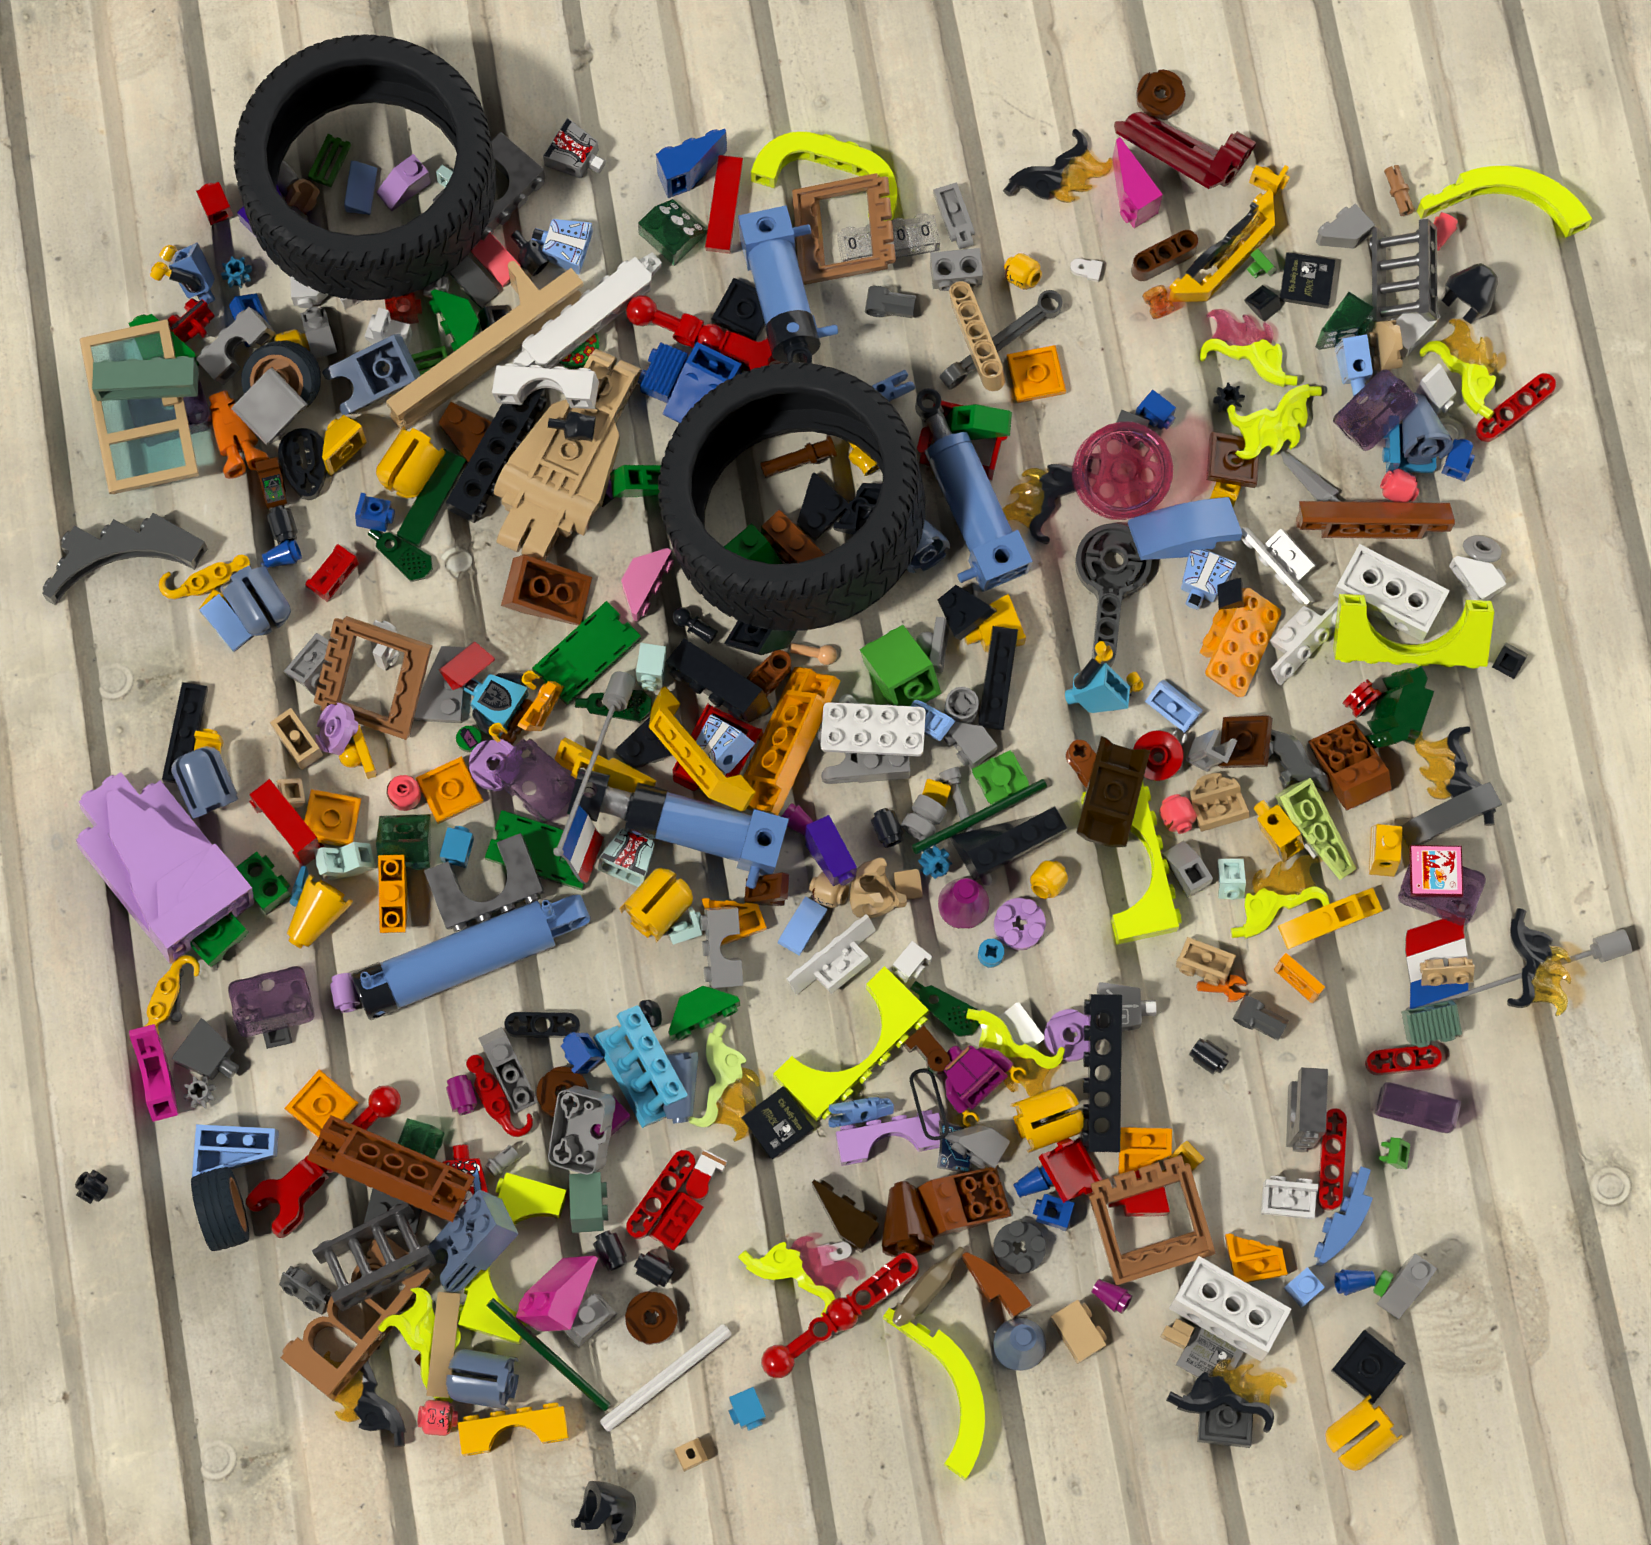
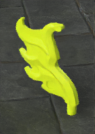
[1227,384,1322,460]
[378,1287,461,1403]

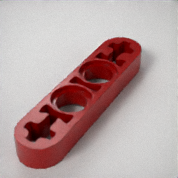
[1475,373,1556,442]
[1317,1108,1347,1211]
[626,1150,696,1239]

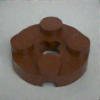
[1136,69,1186,120]
[537,1066,589,1118]
[625,1291,678,1345]

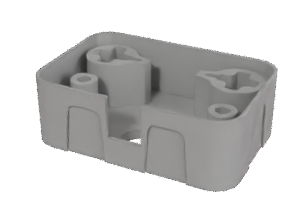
[548,1086,615,1175]

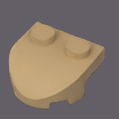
[1368,320,1403,379]
[1191,773,1249,832]

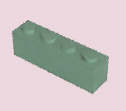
[92,356,198,401]

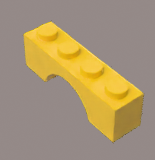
[457,1403,569,1456]

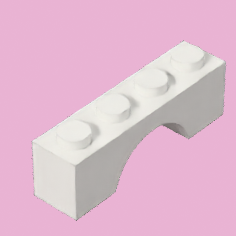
[492,364,599,409]

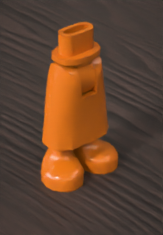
[209,390,269,479]

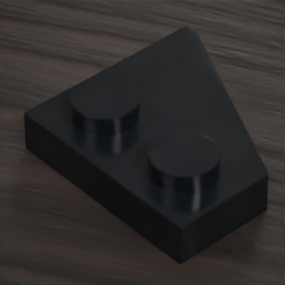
[615,717,673,769]

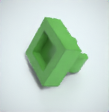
[1247,248,1277,279]
[1379,1137,1410,1169]

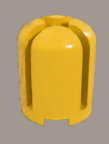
[376,426,446,499]
[619,868,693,943]
[1010,1086,1084,1153]
[1325,1394,1403,1471]

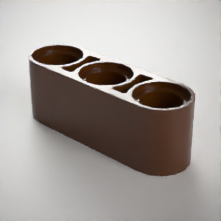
[1131,230,1198,281]

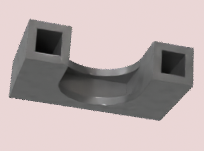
[433,132,545,243]
[424,833,545,932]
[1286,1067,1328,1152]

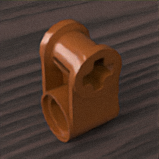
[746,650,792,697]
[1065,740,1096,788]

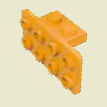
[1199,588,1281,697]

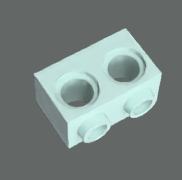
[636,643,667,691]

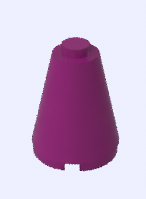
[938,878,989,929]

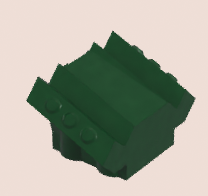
[1365,666,1434,749]

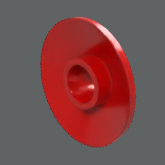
[1133,730,1183,781]

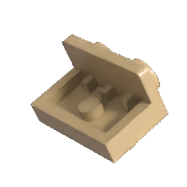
[1176,937,1236,986]

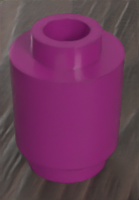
[446,1075,478,1115]

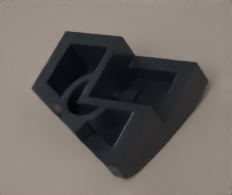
[833,483,882,535]

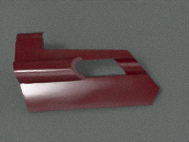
[1114,112,1256,189]

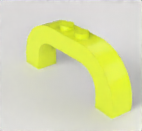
[751,132,897,221]

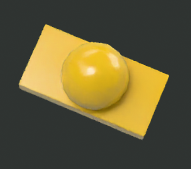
[339,725,377,779]

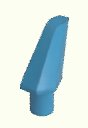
[290,866,308,907]

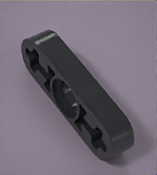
[504,1012,580,1038]

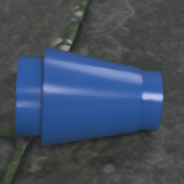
[262,540,302,568]
[1013,1166,1053,1198]
[1334,1269,1376,1296]

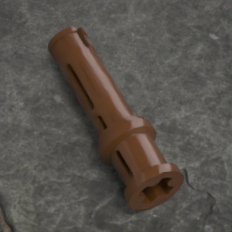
[760,435,837,478]

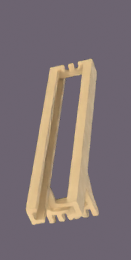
[386,261,584,430]

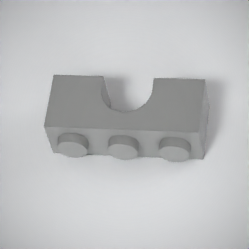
[196,307,276,385]
[700,906,743,988]

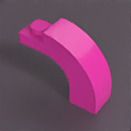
[129,1024,178,1122]

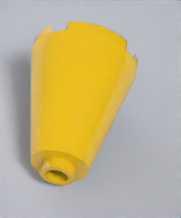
[287,874,353,949]

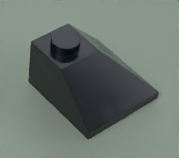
[724,621,797,655]

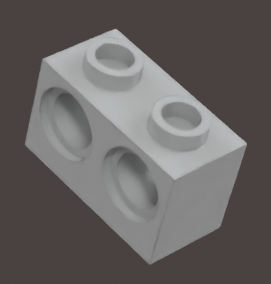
[930,248,983,291]

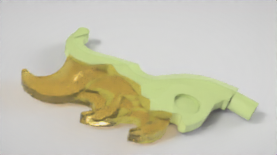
[689,1022,760,1142]

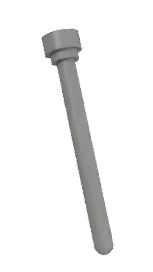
[939,767,992,886]

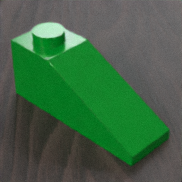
[610,465,661,497]

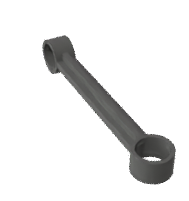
[940,290,1063,390]

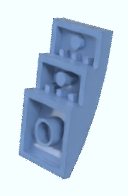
[1128,497,1243,560]

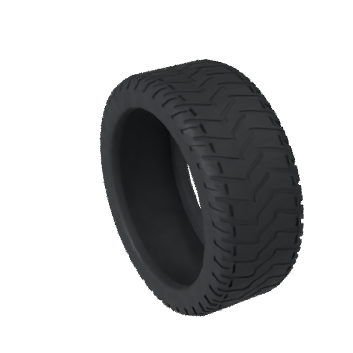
[234,34,496,301]
[658,362,925,631]

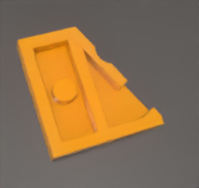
[1118,1127,1172,1175]

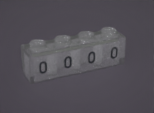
[837,214,940,262]

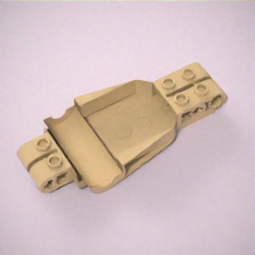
[494,349,642,561]

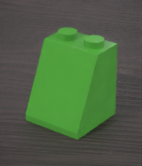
[860,625,942,706]

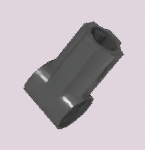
[865,286,916,318]
[1233,996,1289,1041]

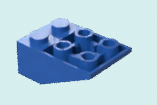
[656,128,727,198]
[663,342,742,423]

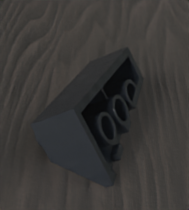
[666,638,773,723]
[950,806,1067,881]

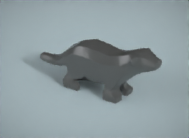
[1268,730,1330,792]

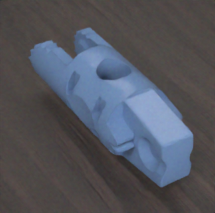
[872,370,916,402]
[828,1097,894,1128]

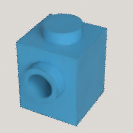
[728,1387,766,1431]

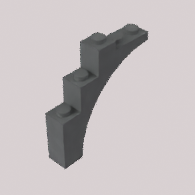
[42,513,208,605]

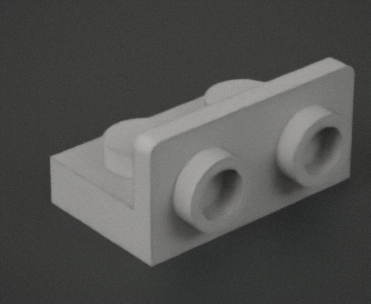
[284,633,332,695]

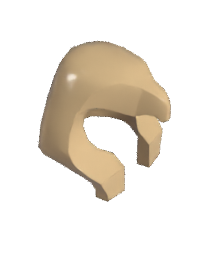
[849,857,907,918]

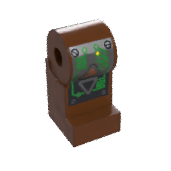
[255,457,288,509]
[903,1025,950,1075]

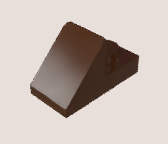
[744,872,789,906]

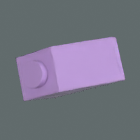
[377,154,431,211]

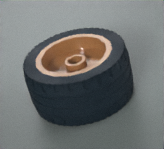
[241,341,321,414]
[191,1167,250,1251]

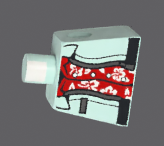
[598,829,655,887]

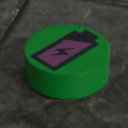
[456,726,482,752]

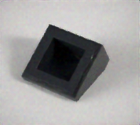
[1244,285,1282,322]
[478,305,509,331]
[1217,578,1244,610]
[1492,643,1528,679]

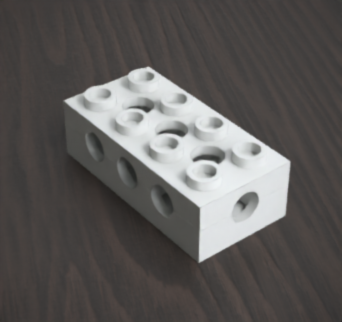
[1333,544,1450,642]
[1169,1256,1291,1362]

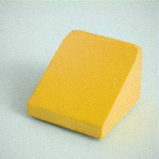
[1210,482,1242,507]
[922,779,951,808]
[1168,1141,1204,1171]

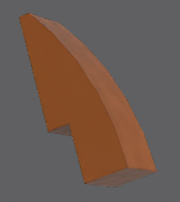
[961,1252,1032,1319]

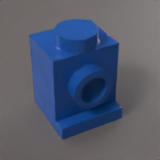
[1135,389,1176,430]
[1441,439,1475,482]
[355,493,395,532]
[561,1032,604,1074]
[1033,1194,1074,1231]

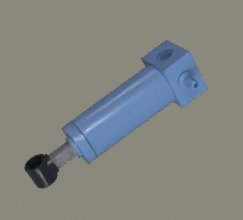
[915,388,1033,592]

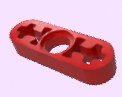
[1365,1045,1442,1075]

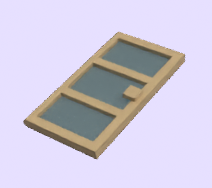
[79,319,199,494]

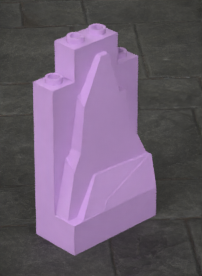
[76,772,254,964]

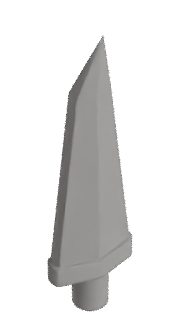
[1280,449,1341,502]

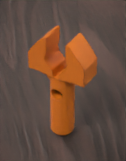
[1196,975,1246,1002]

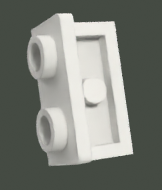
[372,620,400,671]
[1261,1176,1318,1219]

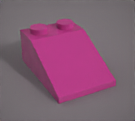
[1112,137,1163,229]
[516,1256,598,1332]

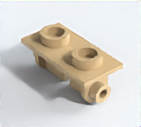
[1420,957,1475,986]

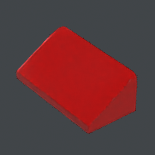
[438,642,495,690]

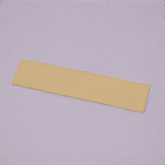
[426,1292,460,1398]

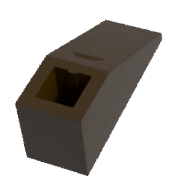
[812,1179,879,1253]

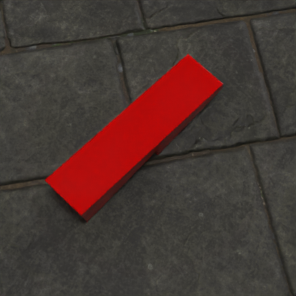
[705,155,743,254]

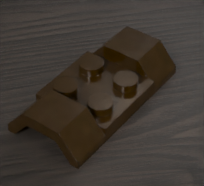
[1076,736,1150,847]

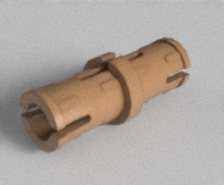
[1384,165,1415,216]

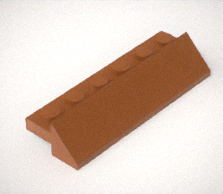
[1296,501,1455,539]
[307,1115,475,1222]

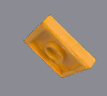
[1006,345,1066,403]
[416,756,484,824]
[304,789,362,847]
[1274,953,1325,1003]
[284,1069,359,1138]

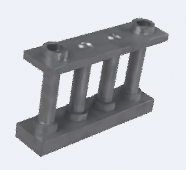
[1369,219,1438,323]
[312,1202,437,1312]

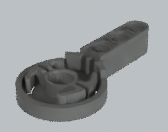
[1075,523,1152,667]

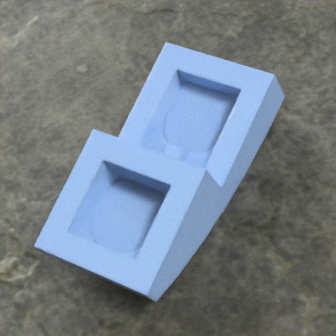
[199,594,253,652]
[778,896,827,956]

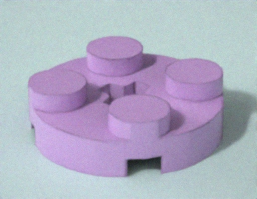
[315,703,358,755]
[469,739,520,791]
[994,898,1046,950]
[1044,1009,1089,1062]

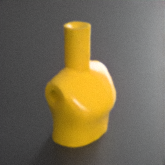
[848,442,879,476]

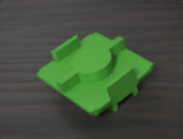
[972,750,1029,804]

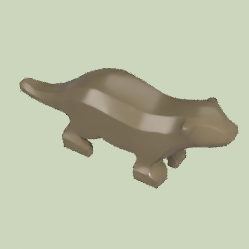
[892,1247,964,1327]

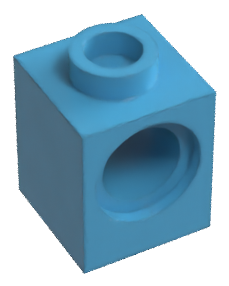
[439,826,474,868]

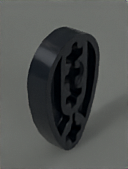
[278,428,327,500]

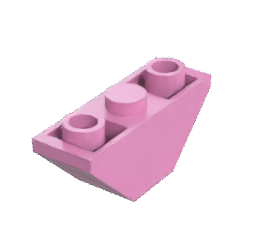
[621,548,674,622]

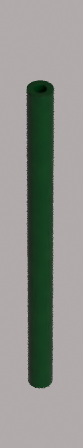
[912,779,1047,854]
[486,1298,611,1411]

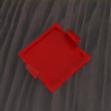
[1038,1138,1102,1203]

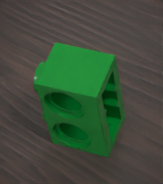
[236,851,291,915]

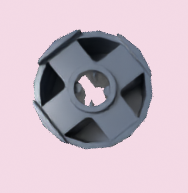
[220,562,291,636]
[171,746,238,819]
[446,1349,519,1410]

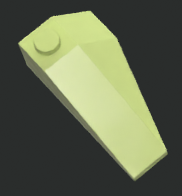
[1275,778,1356,880]

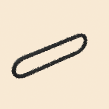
[909,1069,949,1140]

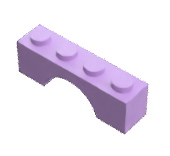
[836,1110,940,1166]

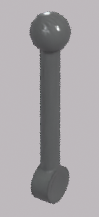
[171,969,184,1022]

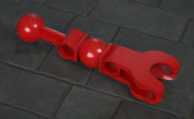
[626,295,776,371]
[245,1085,401,1238]
[761,1253,919,1378]

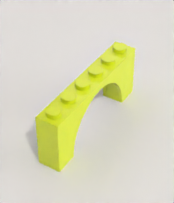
[1333,594,1494,669]
[1081,782,1182,945]
[773,966,928,1122]
[458,1172,568,1345]

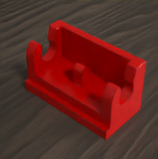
[305,544,359,602]
[649,1192,704,1251]

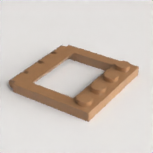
[792,173,896,285]
[314,616,432,740]
[1088,1155,1216,1286]

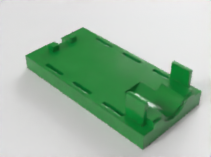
[532,601,641,705]
[485,810,585,891]
[190,912,249,967]

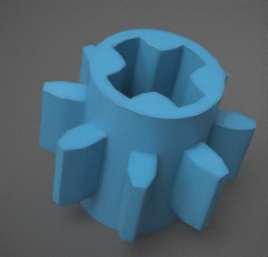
[221,256,252,288]
[918,845,952,879]

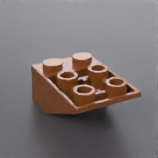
[1308,720,1392,811]
[916,1167,1011,1238]

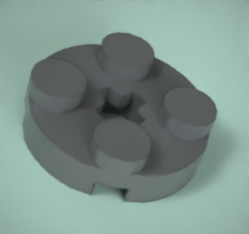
[993,1221,1046,1274]

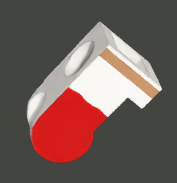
[686,1150,727,1201]

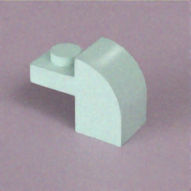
[314,842,375,880]

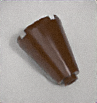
[882,1181,934,1257]

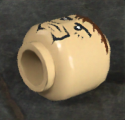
[809,872,850,908]

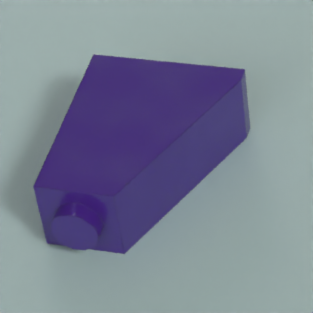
[805,815,857,886]

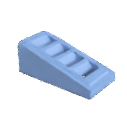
[911,699,955,741]

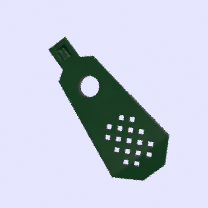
[368,529,433,582]
[575,690,652,723]
[910,981,980,1037]

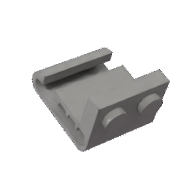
[231,367,308,445]

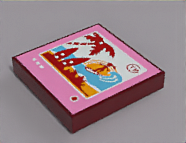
[1409,845,1463,898]

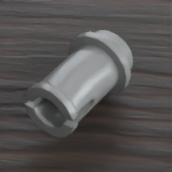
[485,1145,520,1177]

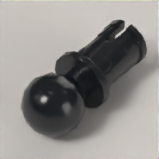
[672,607,718,644]

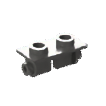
[279,1266,331,1315]

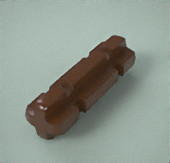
[500,699,533,745]

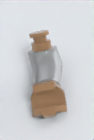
[277,160,320,215]

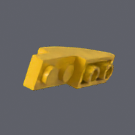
[553,737,657,793]
[1278,887,1383,950]

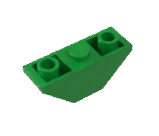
[429,289,480,352]
[945,404,1012,440]
[668,986,740,1041]

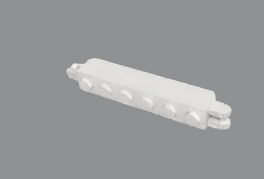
[513,252,662,369]

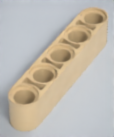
[949,281,1005,391]

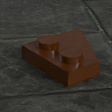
[439,402,491,463]

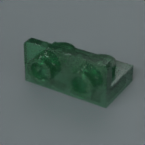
[397,1118,445,1160]

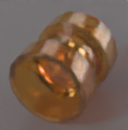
[1142,285,1175,319]

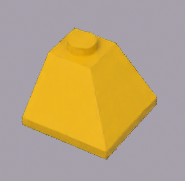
[322,415,367,476]

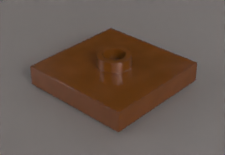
[1206,432,1259,488]
[1218,715,1273,768]

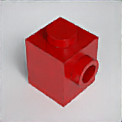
[196,182,233,225]

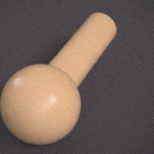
[789,643,837,665]

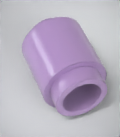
[330,973,360,1013]

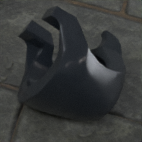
[1441,263,1498,324]
[571,1481,636,1543]

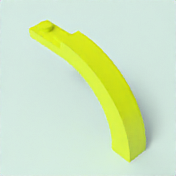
[1417,166,1592,238]
[882,1307,985,1480]

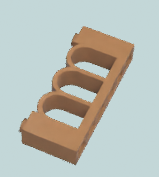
[280,1235,435,1401]

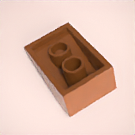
[501,554,592,626]

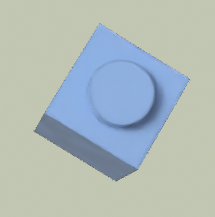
[1284,1267,1325,1308]

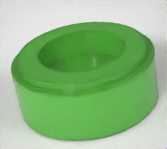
[1373,1270,1394,1297]

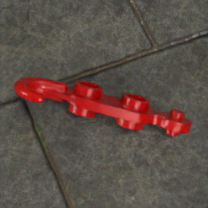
[466,1055,533,1137]

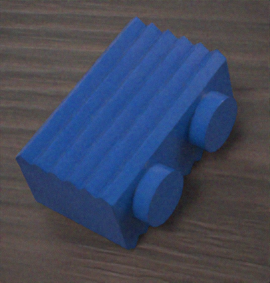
[638,342,688,403]

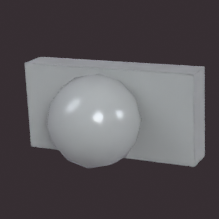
[915,617,950,673]

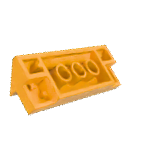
[743,667,840,816]

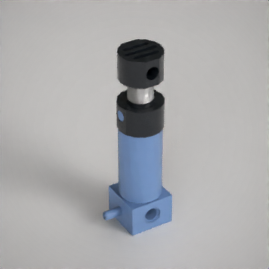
[567,767,789,889]

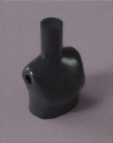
[510,230,549,277]
[548,412,596,442]
[639,1000,662,1031]

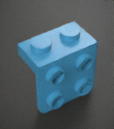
[1381,415,1437,473]

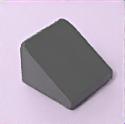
[261,1013,292,1049]

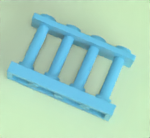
[593,1005,687,1128]

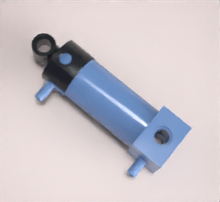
[738,205,838,364]

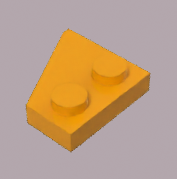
[517,681,564,731]
[701,898,767,946]
[1225,1233,1288,1283]

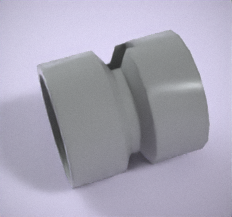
[944,687,979,724]
[900,794,947,841]

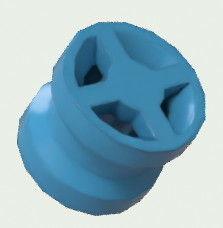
[978,939,1004,968]

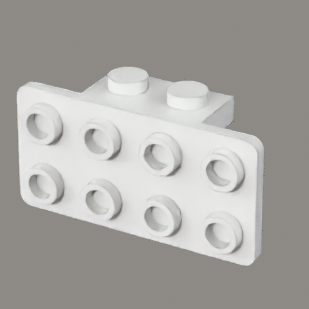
[821,702,926,756]

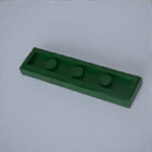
[397,449,467,547]

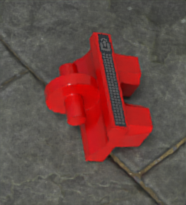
[167,298,215,343]

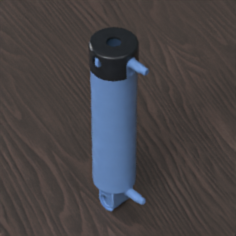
[351,894,591,1020]

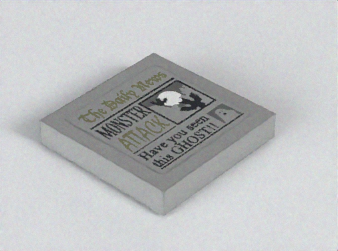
[1176,1325,1243,1383]

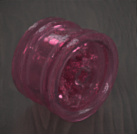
[1072,422,1173,520]

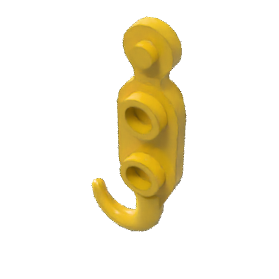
[159,555,250,599]
[143,955,200,1035]

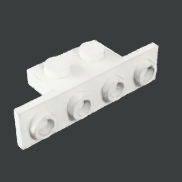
[1241,528,1316,605]
[1270,600,1338,685]
[787,914,876,995]

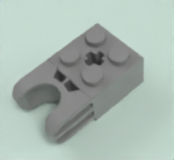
[817,730,910,784]

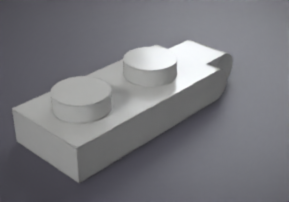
[933,182,975,249]

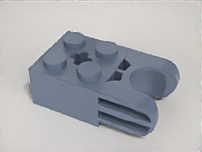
[322,334,421,415]
[428,1189,519,1292]

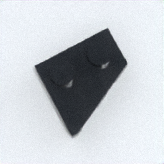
[797,472,849,541]
[937,585,997,640]

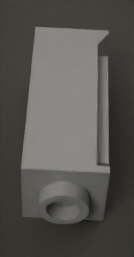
[1185,729,1237,772]

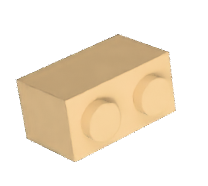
[270,708,323,770]
[1050,1300,1107,1364]

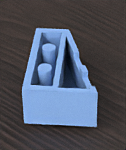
[192,1124,279,1177]

